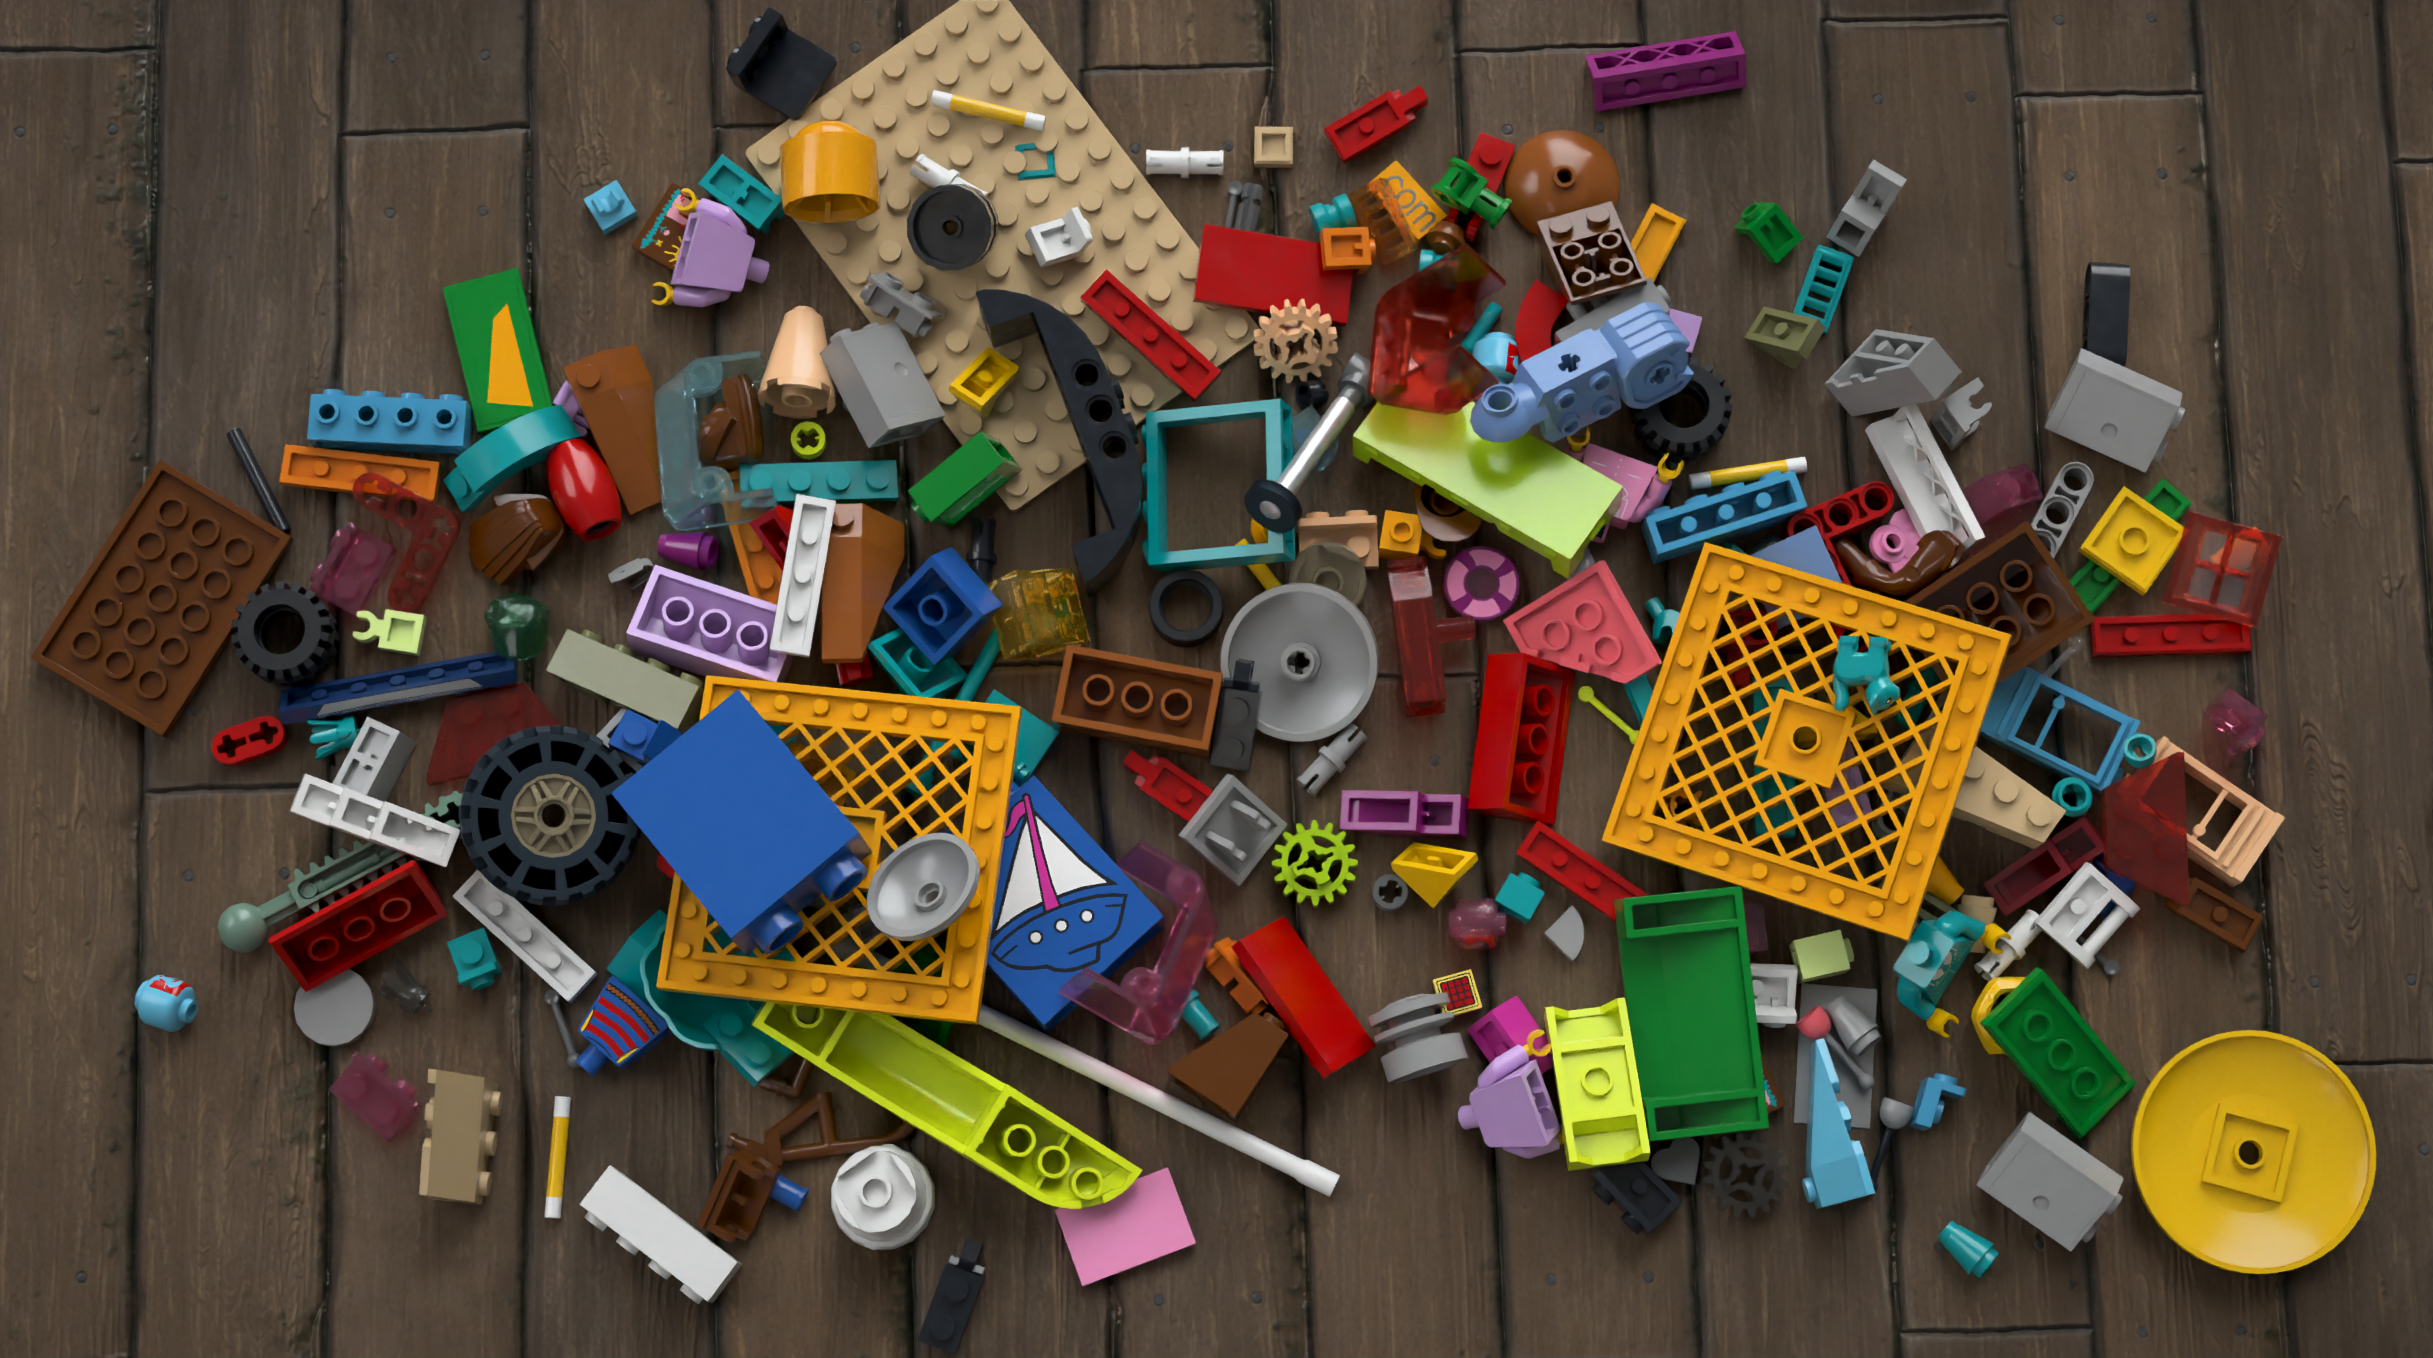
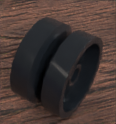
[907,184,999,270]

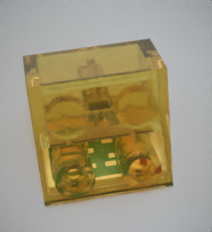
[986,568,1091,660]

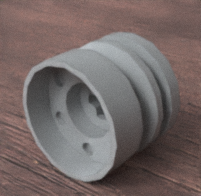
[1368,992,1468,1084]

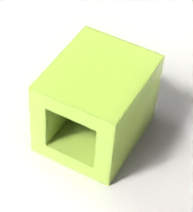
[1789,930,1854,984]

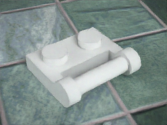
[2034,862,2140,969]

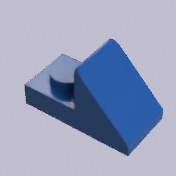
[608,709,683,765]

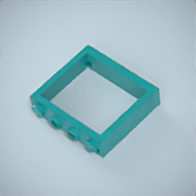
[1141,399,1295,573]

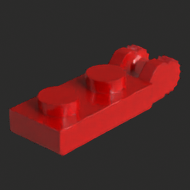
[1445,132,1516,242]

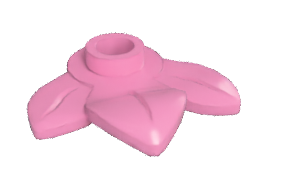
[1869,509,1921,573]

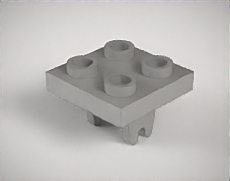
[1178,774,1288,886]

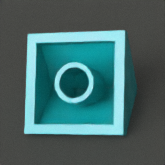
[868,627,968,699]

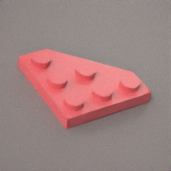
[1503,560,1662,684]

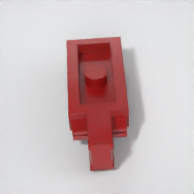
[1324,85,1429,164]
[1122,750,1213,823]

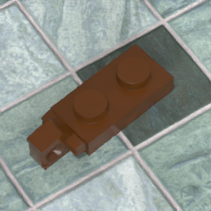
[2150,872,2264,953]

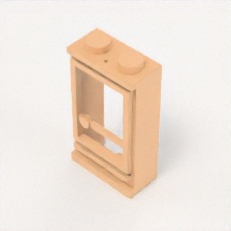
[2113,736,2285,888]

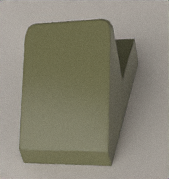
[1744,306,1826,369]

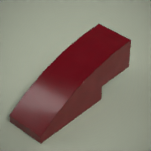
[1983,815,2109,916]

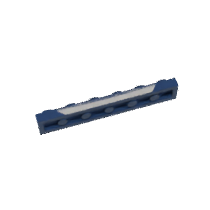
[279,648,518,725]

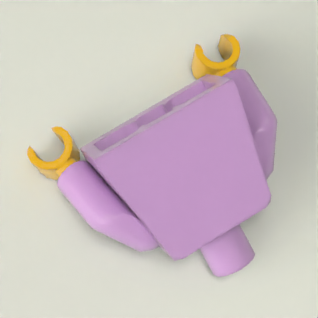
[651,188,769,307]
[1458,1029,1564,1159]

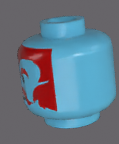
[1471,332,1521,390]
[134,975,198,1032]

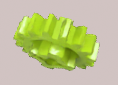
[1272,820,1358,908]

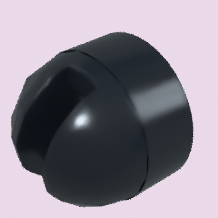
[1295,380,1329,412]

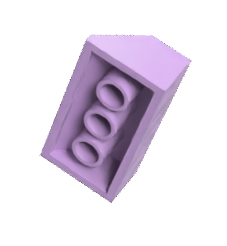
[626,565,794,683]

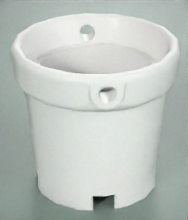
[831,1144,935,1250]

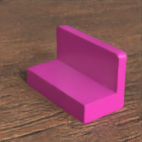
[1467,996,1553,1075]

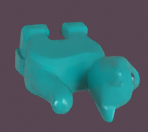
[1833,636,1900,715]

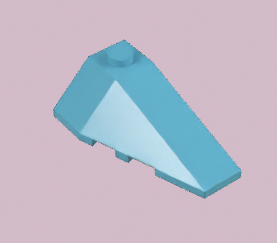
[1802,1038,1875,1209]

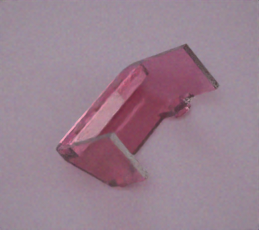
[1058,840,1219,1044]

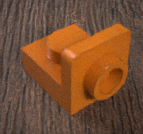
[1319,227,1376,274]

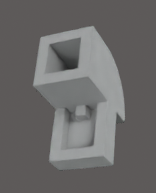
[1826,160,1907,257]

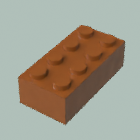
[1052,644,1223,758]

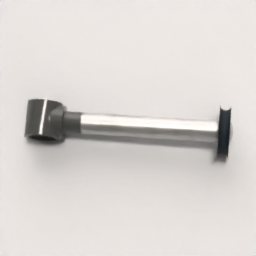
[1244,352,1390,533]

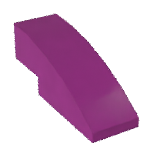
[1340,790,1469,839]

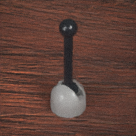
[1870,1097,1914,1192]

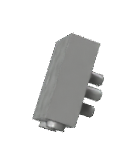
[1554,277,1672,346]
[820,322,946,448]
[2044,348,2185,473]
[1977,1112,2124,1251]

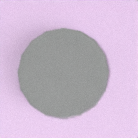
[294,969,376,1047]

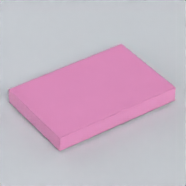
[1055,1167,1196,1287]

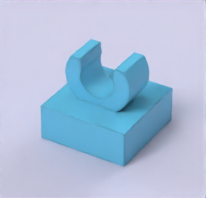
[583,180,638,235]

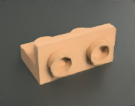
[1298,510,1379,570]

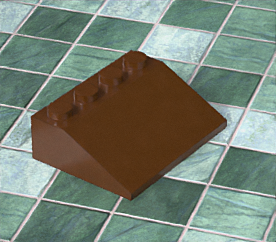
[1904,520,2095,693]

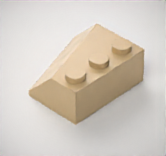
[419,1069,503,1205]

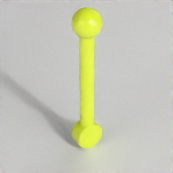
[1578,686,1639,745]

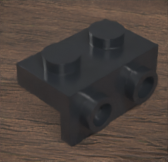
[1590,1162,1682,1236]

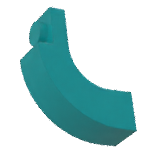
[443,405,581,512]

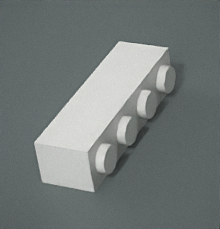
[580,1165,742,1304]

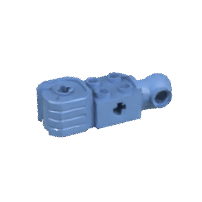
[1470,302,1694,443]

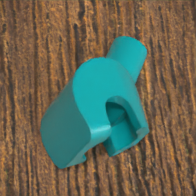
[1645,597,1680,647]

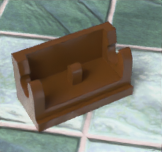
[697,1148,782,1243]

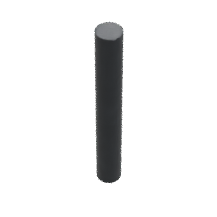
[226,428,291,533]

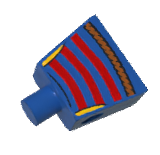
[576,975,672,1077]

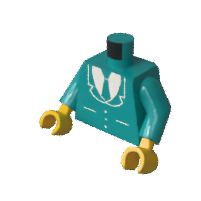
[1893,911,2011,1038]

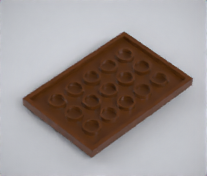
[30,460,294,738]

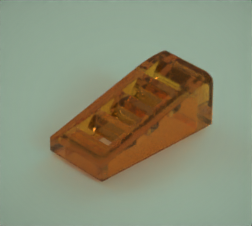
[1347,178,1419,265]

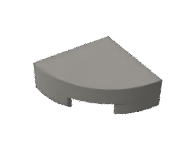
[1543,905,1584,962]

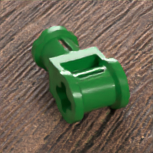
[1430,157,1513,230]

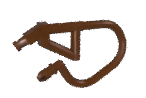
[726,1057,916,1167]

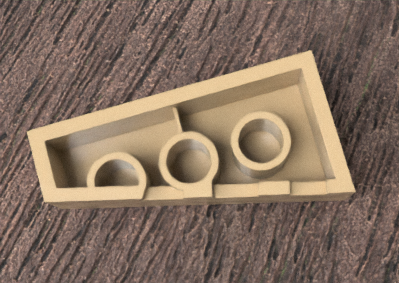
[1881,716,2066,849]

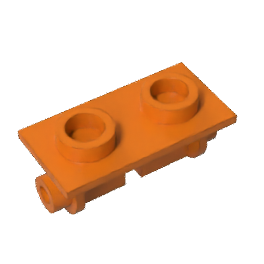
[1203,937,1269,1015]

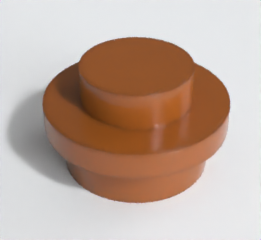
[1427,221,1465,256]

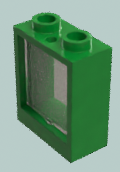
[907,431,1023,528]

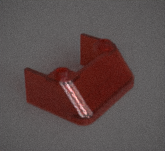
[1368,243,1506,415]

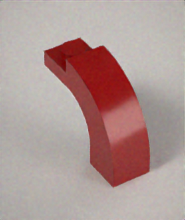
[1513,279,1568,362]

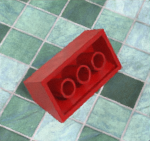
[1467,653,1575,825]
[268,860,448,992]

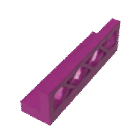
[1585,31,1747,112]

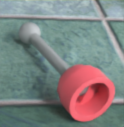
[1795,1005,1875,1089]

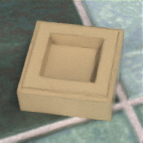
[1254,127,1293,168]

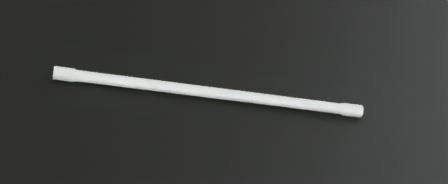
[831,931,1340,1197]

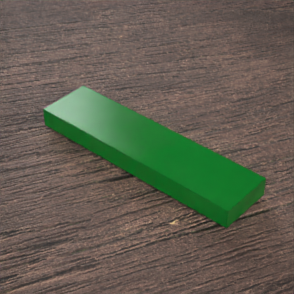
[2069,478,2192,614]

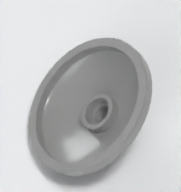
[867,833,980,941]

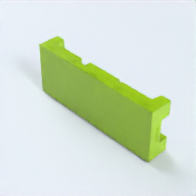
[1353,364,1623,579]

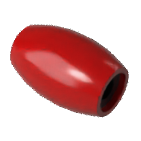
[546,439,622,541]

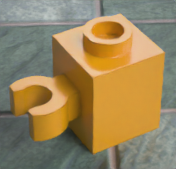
[1378,510,1447,564]

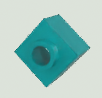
[1492,872,1545,925]

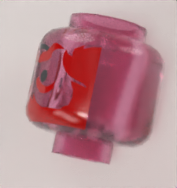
[1449,898,1507,950]

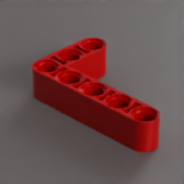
[1783,481,1894,692]

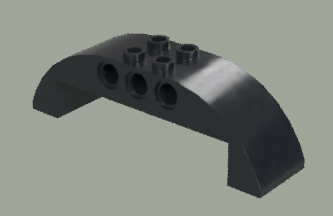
[976,289,1143,597]

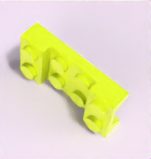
[1544,997,1651,1171]

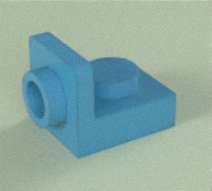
[1908,1073,1967,1131]

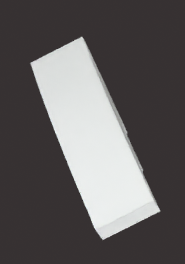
[289,774,460,867]

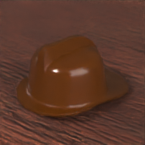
[1414,482,1481,542]

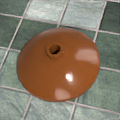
[1504,130,1620,238]

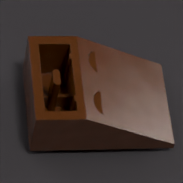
[1537,201,1647,306]

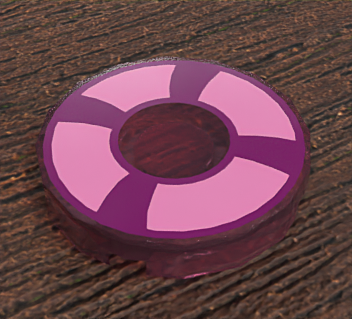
[1442,545,1521,624]

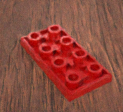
[1193,224,1354,327]
[1231,916,1376,1079]

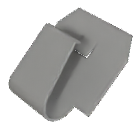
[608,558,654,589]

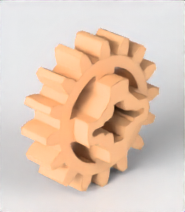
[1253,299,1338,384]

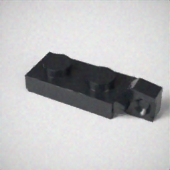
[1210,658,1262,771]
[917,1238,985,1355]

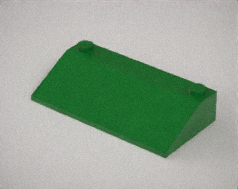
[1614,886,1769,1141]

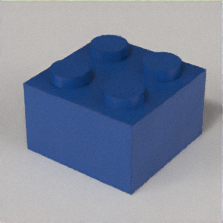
[883,547,1003,665]

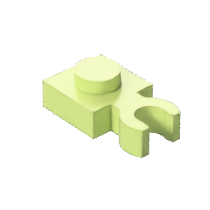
[352,609,427,656]

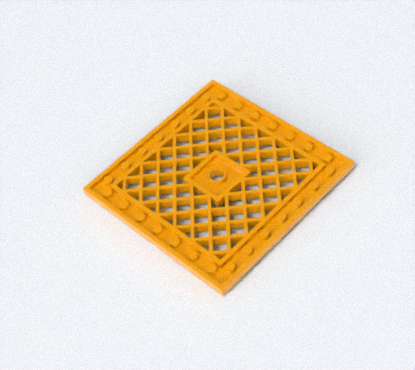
[1602,542,2012,942]
[656,675,1022,1025]

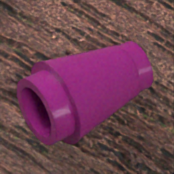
[657,532,719,571]

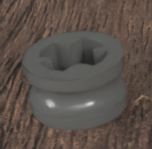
[1372,874,1408,912]

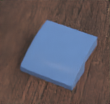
[1750,525,1842,630]

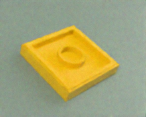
[2078,486,2189,596]

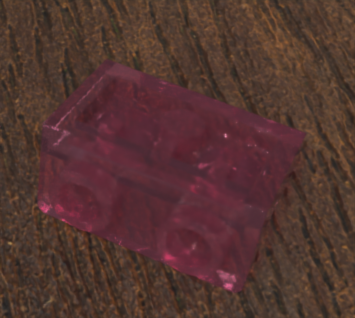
[310,521,397,618]
[2204,687,2268,757]
[328,1051,423,1142]

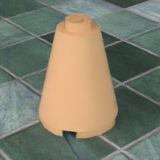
[758,306,837,419]

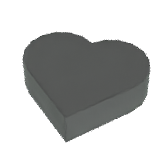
[1650,1137,1700,1186]

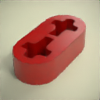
[211,716,289,767]

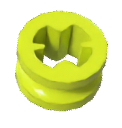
[790,421,826,460]

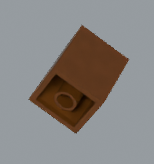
[1167,1012,1289,1123]

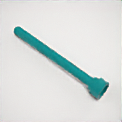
[903,628,1007,798]

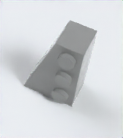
[1824,329,1962,417]

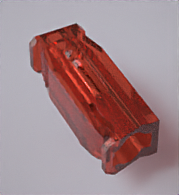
[1386,556,1476,718]

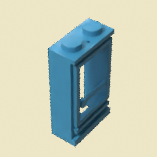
[1979,666,2141,795]

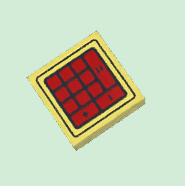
[1432,969,1482,1016]

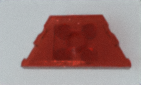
[426,682,560,786]
[2102,752,2189,907]

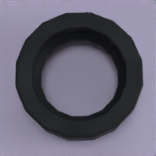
[1149,569,1224,648]

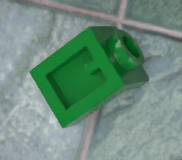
[1734,202,1804,264]

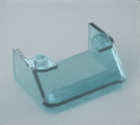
[654,350,780,531]

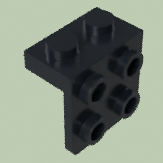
[726,7,837,120]

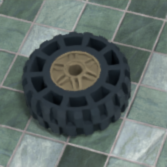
[459,726,642,906]

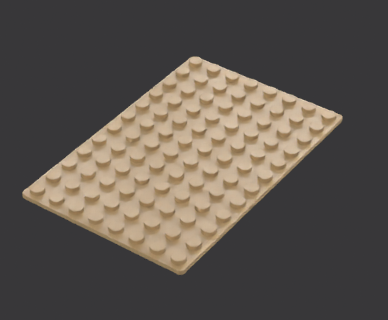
[746,0,1260,511]

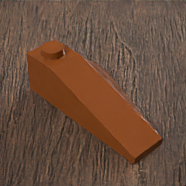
[563,345,666,517]
[822,504,905,663]

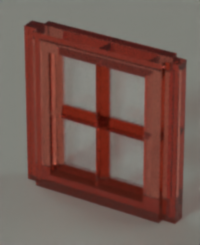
[2162,511,2283,628]

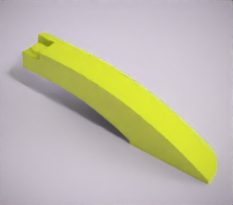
[751,957,1143,1209]

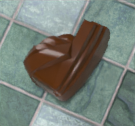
[696,373,764,472]
[468,494,568,585]

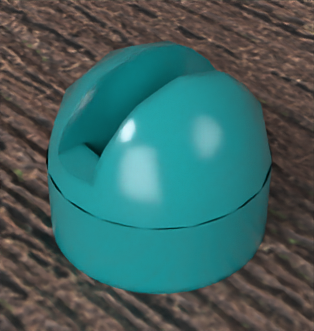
[2124,734,2157,769]

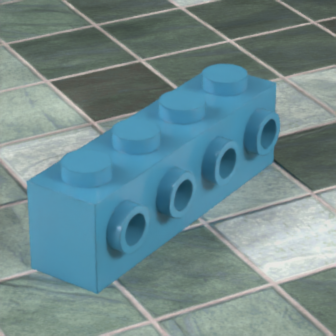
[307,389,473,455]
[1641,470,1808,564]

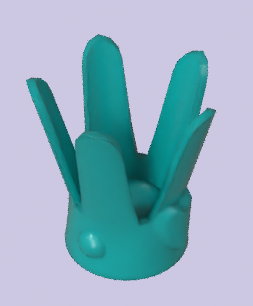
[307,716,361,761]

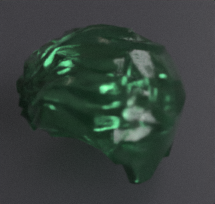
[484,593,551,660]

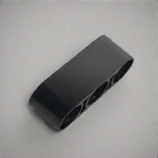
[2082,262,2131,367]

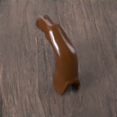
[1834,530,1965,596]

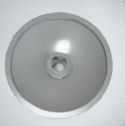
[1220,583,1379,742]

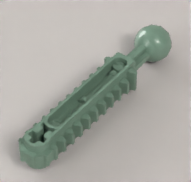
[217,791,463,953]

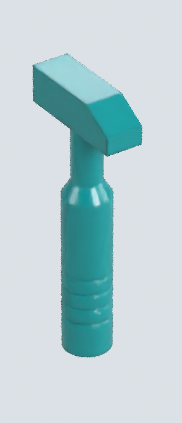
[1434,302,1503,389]

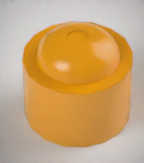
[780,121,880,223]

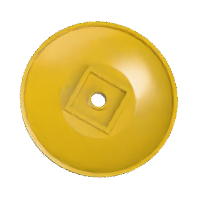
[2131,1030,2376,1275]

